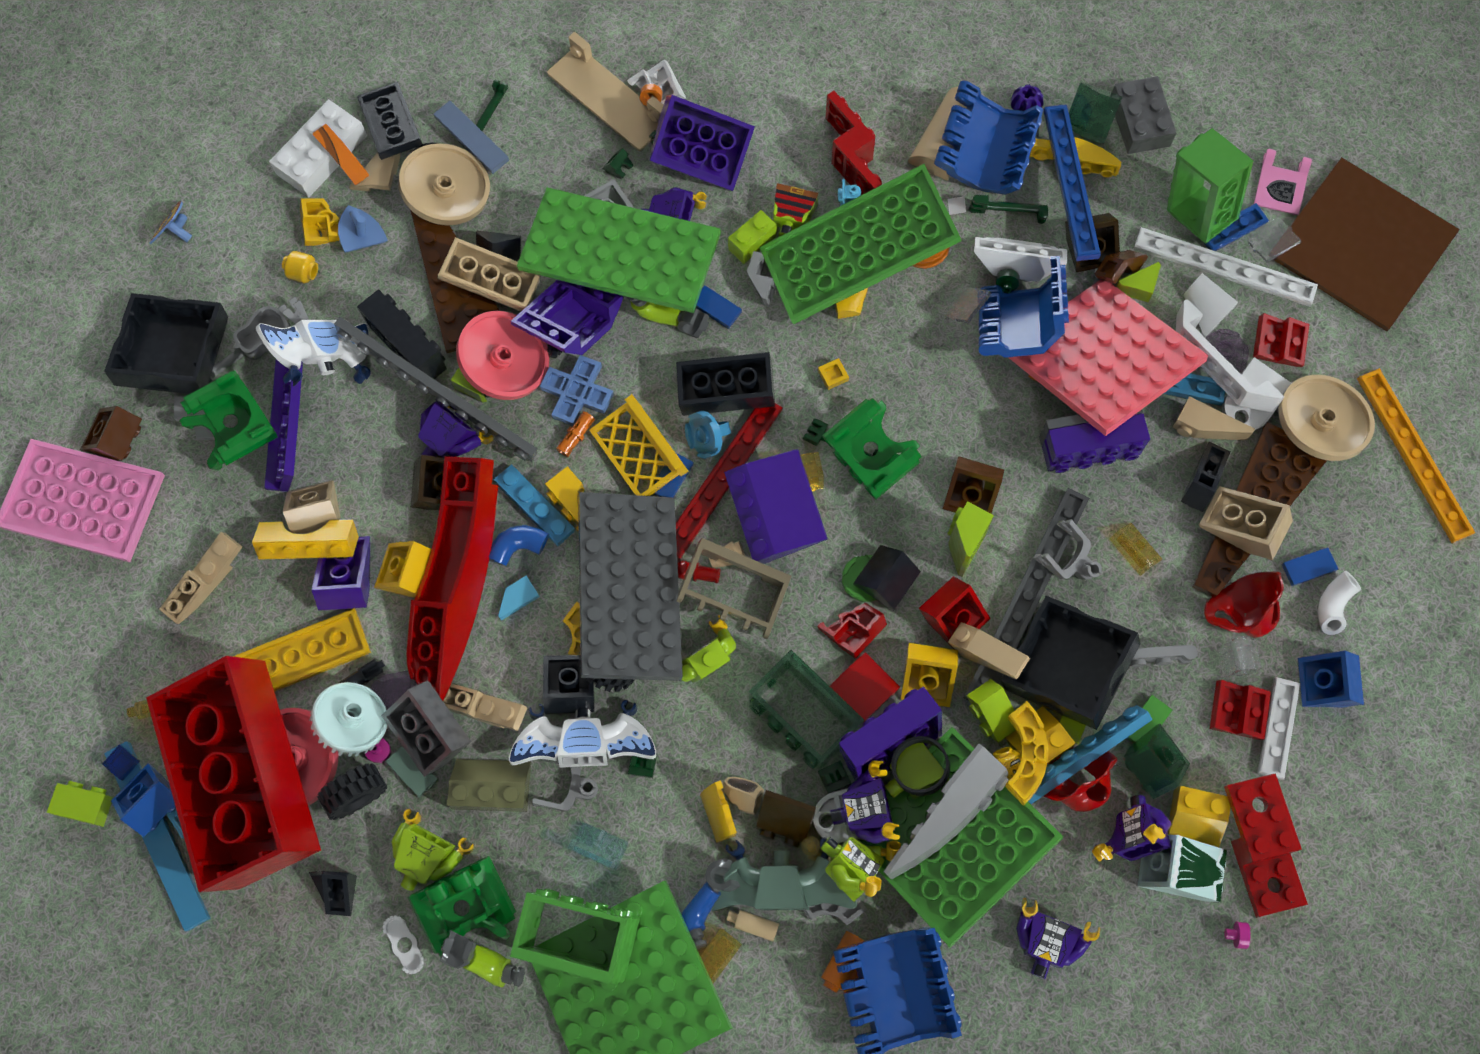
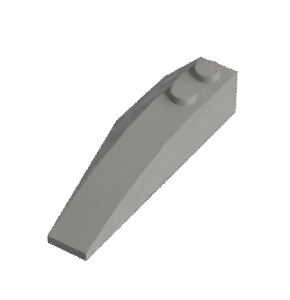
[884,743,1009,880]

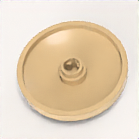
[399,144,490,225]
[1278,375,1375,461]

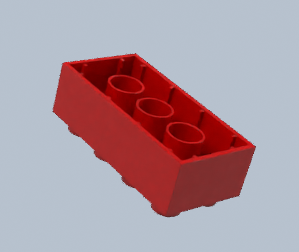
[146,656,321,892]

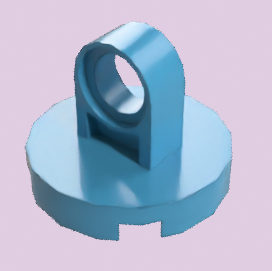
[685,411,731,459]

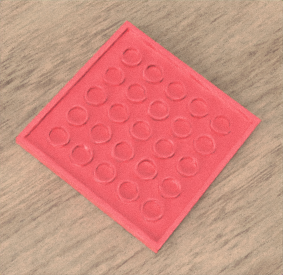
[1008,280,1208,436]

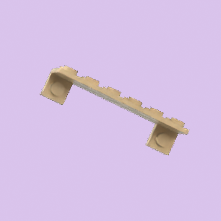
[547,32,663,151]

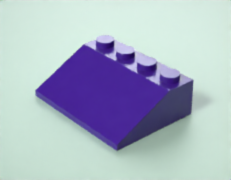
[649,95,755,191]
[724,449,828,564]
[839,686,942,781]

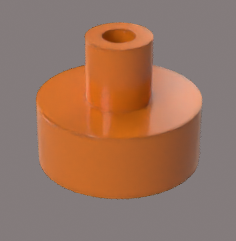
[640,84,662,106]

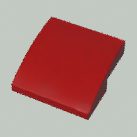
[1253,313,1310,367]
[828,652,900,723]
[1209,680,1271,740]

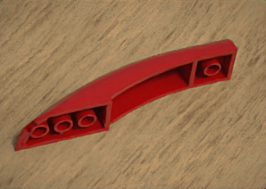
[406,456,498,701]

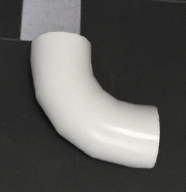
[1317,571,1361,635]

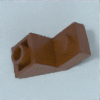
[1094,250,1148,284]

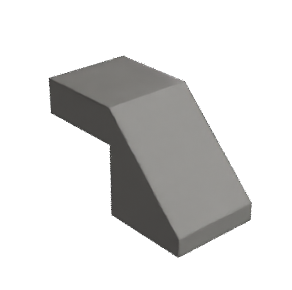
[747,251,776,307]

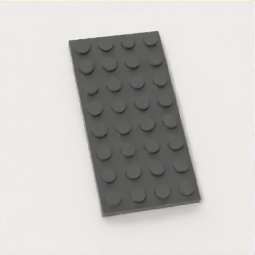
[578,492,683,681]

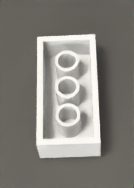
[269,99,367,198]

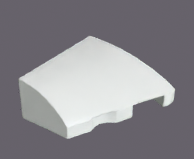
[627,60,686,105]
[1183,273,1238,338]

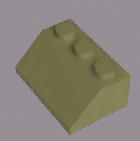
[447,759,531,812]

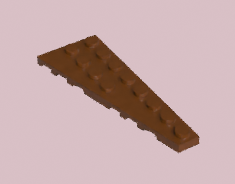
[410,210,500,353]
[1192,422,1327,598]

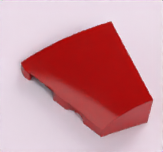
[817,603,887,659]

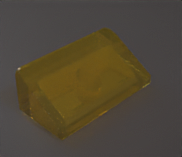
[1109,523,1163,576]
[700,928,742,984]

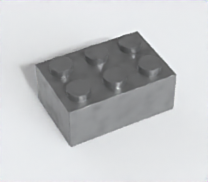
[1110,76,1176,154]
[381,681,471,777]

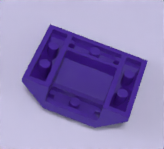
[510,280,624,355]

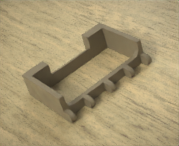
[676,538,791,639]

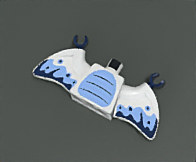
[256,320,371,386]
[509,700,656,768]

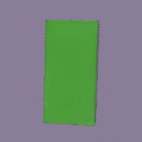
[1127,695,1172,750]

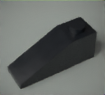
[1181,441,1231,512]

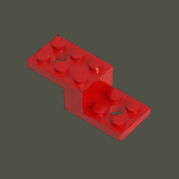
[825,91,882,195]
[1224,773,1308,918]

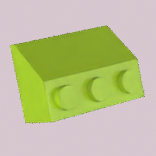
[947,501,994,577]

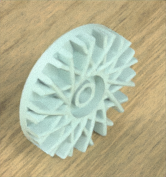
[309,682,387,757]

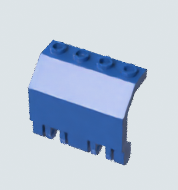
[934,81,1044,195]
[979,256,1069,358]
[833,927,962,1054]

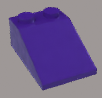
[312,536,370,611]

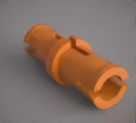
[556,411,595,457]

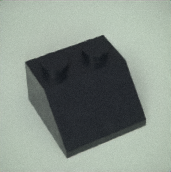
[543,655,595,714]

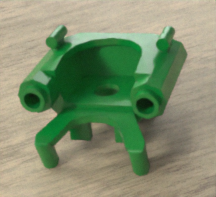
[179,370,278,471]
[822,398,922,500]
[407,856,516,957]

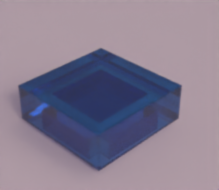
[102,744,140,781]

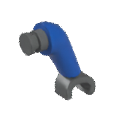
[681,859,740,951]

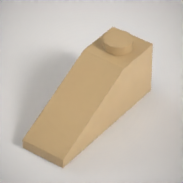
[1173,396,1255,440]
[948,622,1030,679]

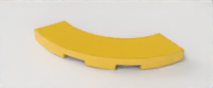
[1005,701,1049,806]

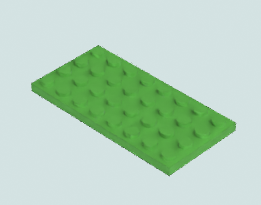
[759,164,962,324]
[517,187,721,313]

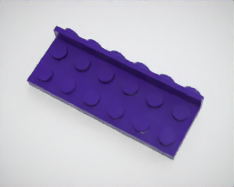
[264,359,303,492]

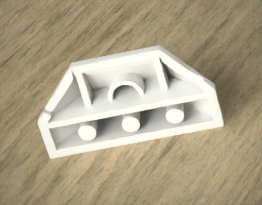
[974,237,1067,282]

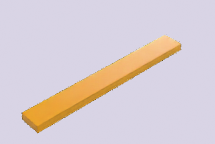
[1357,368,1475,543]

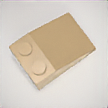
[1199,486,1293,560]

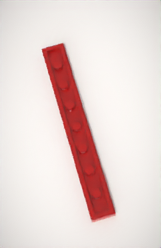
[676,403,783,560]

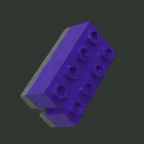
[1039,410,1150,473]

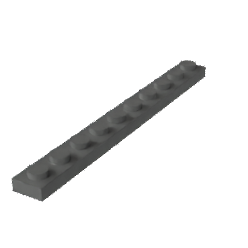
[334,317,537,462]
[963,488,1090,701]

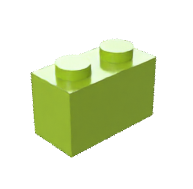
[728,210,777,264]
[966,679,1016,743]
[46,781,114,827]

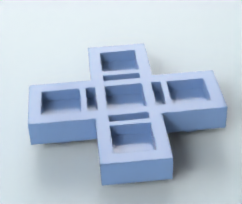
[540,355,614,426]

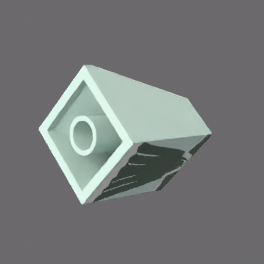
[1137,835,1227,902]

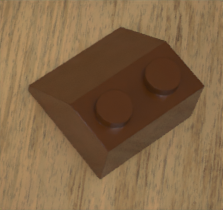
[80,406,142,461]
[942,456,1004,514]

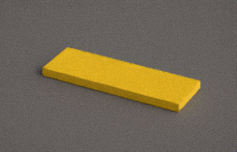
[233,608,371,692]

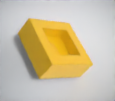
[818,358,849,390]

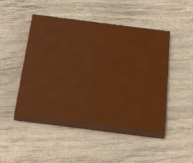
[1268,157,1460,331]

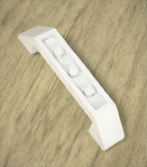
[1176,299,1284,412]

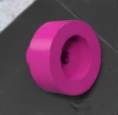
[365,738,391,763]
[1224,921,1251,949]

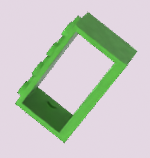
[1167,128,1253,244]
[510,888,640,984]

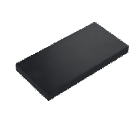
[357,82,423,160]

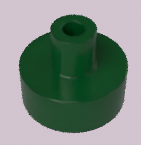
[996,269,1020,294]

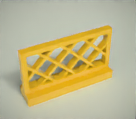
[589,394,689,496]

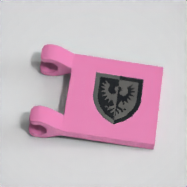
[1254,149,1312,215]

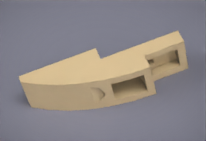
[159,532,243,624]
[443,683,527,731]

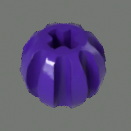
[1011,84,1044,111]

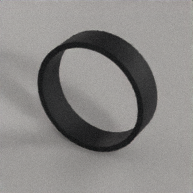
[891,736,950,796]

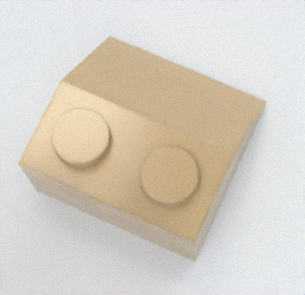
[283,480,340,534]

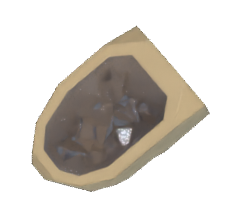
[722,777,764,815]

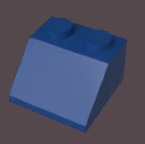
[1298,651,1364,708]
[111,763,176,837]

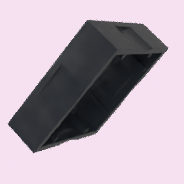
[104,293,228,394]
[1001,596,1141,730]

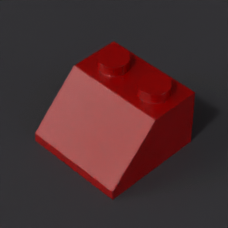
[919,576,991,650]

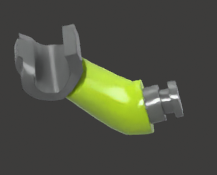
[627,297,709,338]
[440,930,525,987]

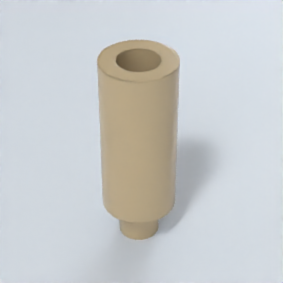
[726,910,779,942]

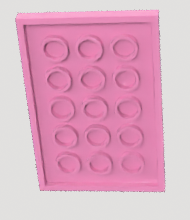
[0,439,165,562]

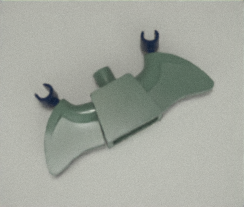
[711,837,857,911]

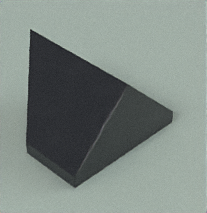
[476,230,521,261]
[309,871,357,916]

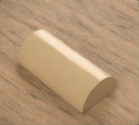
[908,87,967,181]
[438,237,541,311]

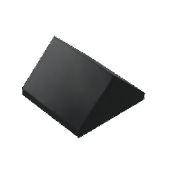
[853,545,921,611]

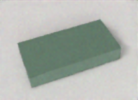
[386,746,439,798]

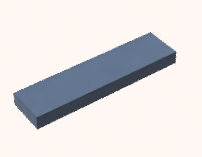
[434,101,509,174]

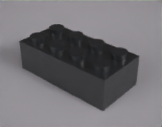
[357,289,447,379]
[676,352,775,416]

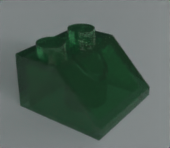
[1069,82,1123,144]
[1123,724,1190,799]

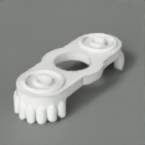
[383,915,424,974]

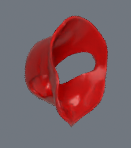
[1204,571,1284,638]
[1043,748,1117,812]

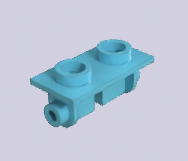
[838,179,861,206]

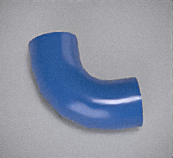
[489,525,549,566]

